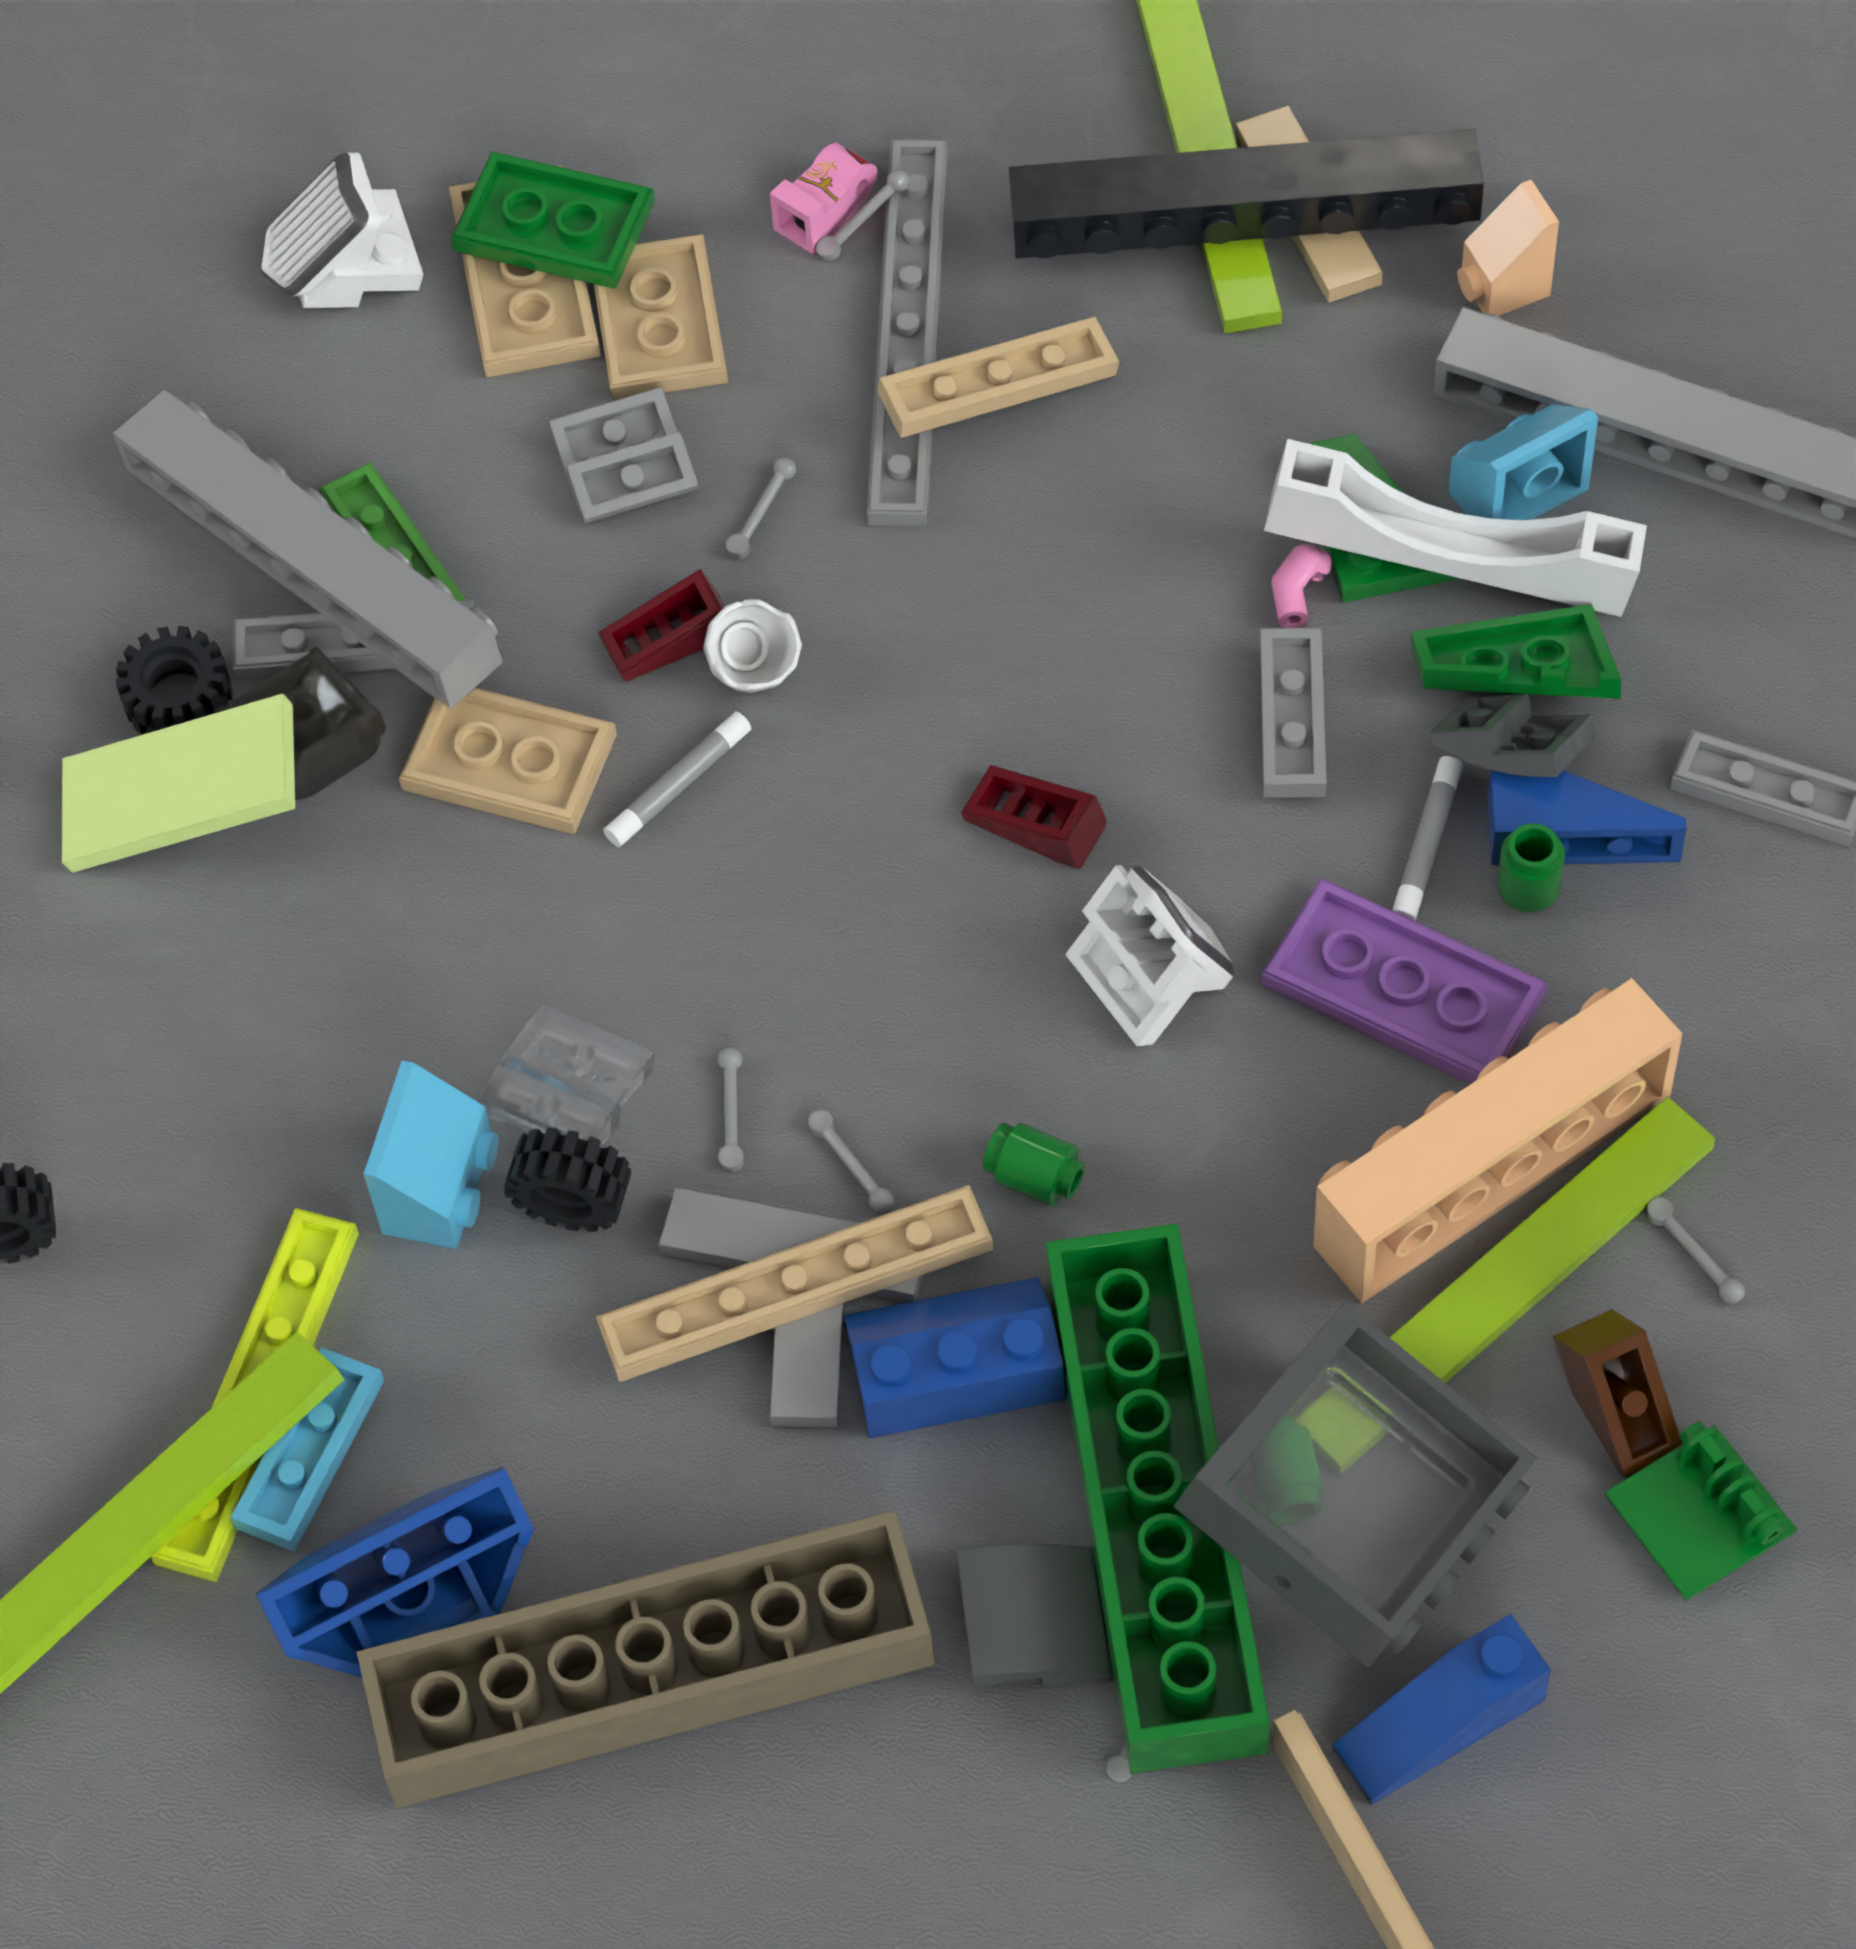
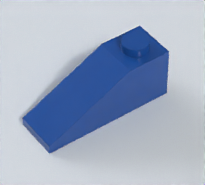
[1487,770,1687,865]
[1333,1614,1551,1805]

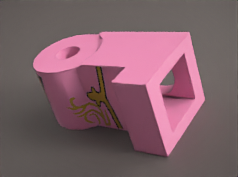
[769,143,878,255]

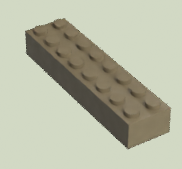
[357,1510,935,1809]

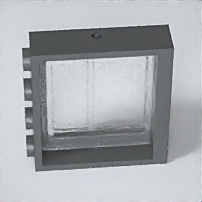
[1173,1302,1537,1668]

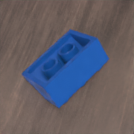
[844,1277,1065,1439]

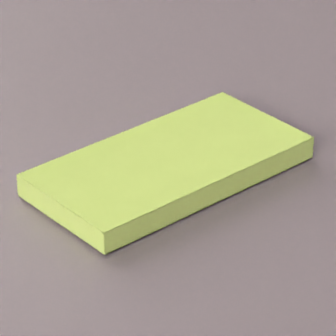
[62,693,295,873]

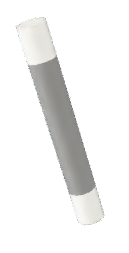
[603,711,751,848]
[1392,756,1463,921]

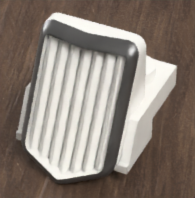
[260,152,424,308]
[1065,865,1234,1046]

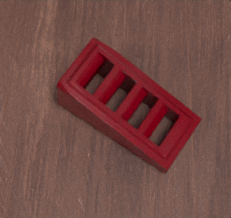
[598,569,725,682]
[961,765,1106,869]

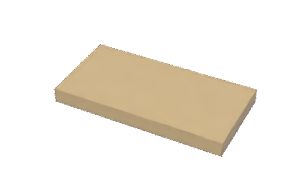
[449,166,601,378]

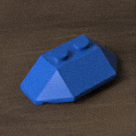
[255,1467,534,1678]

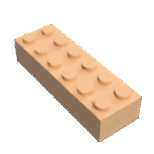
[1313,978,1683,1304]

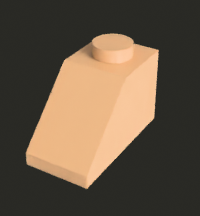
[1457,180,1559,316]

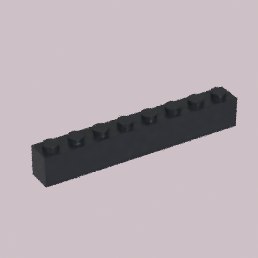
[1009,128,1484,259]

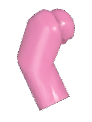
[1271,543,1332,628]

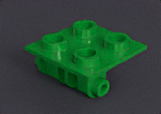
[1604,1421,1797,1602]

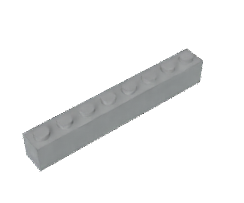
[1433,307,1856,539]
[113,389,503,709]

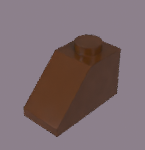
[1553,1309,1682,1477]

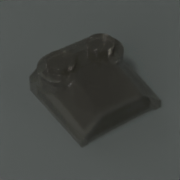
[214,646,386,800]

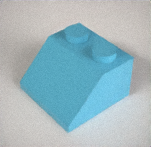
[1448,404,1598,520]
[363,1060,499,1249]

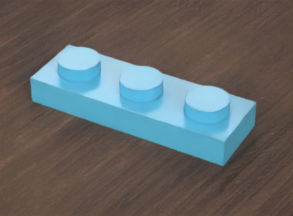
[230,1347,384,1552]

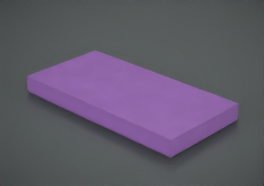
[1261,878,1549,1084]

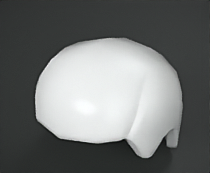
[703,599,802,693]

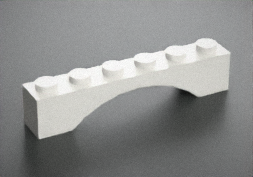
[1264,439,1647,617]

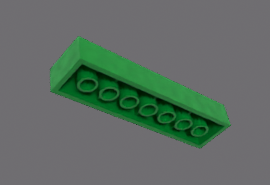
[1046,1223,1270,1774]

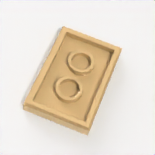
[594,234,728,401]
[399,688,617,835]

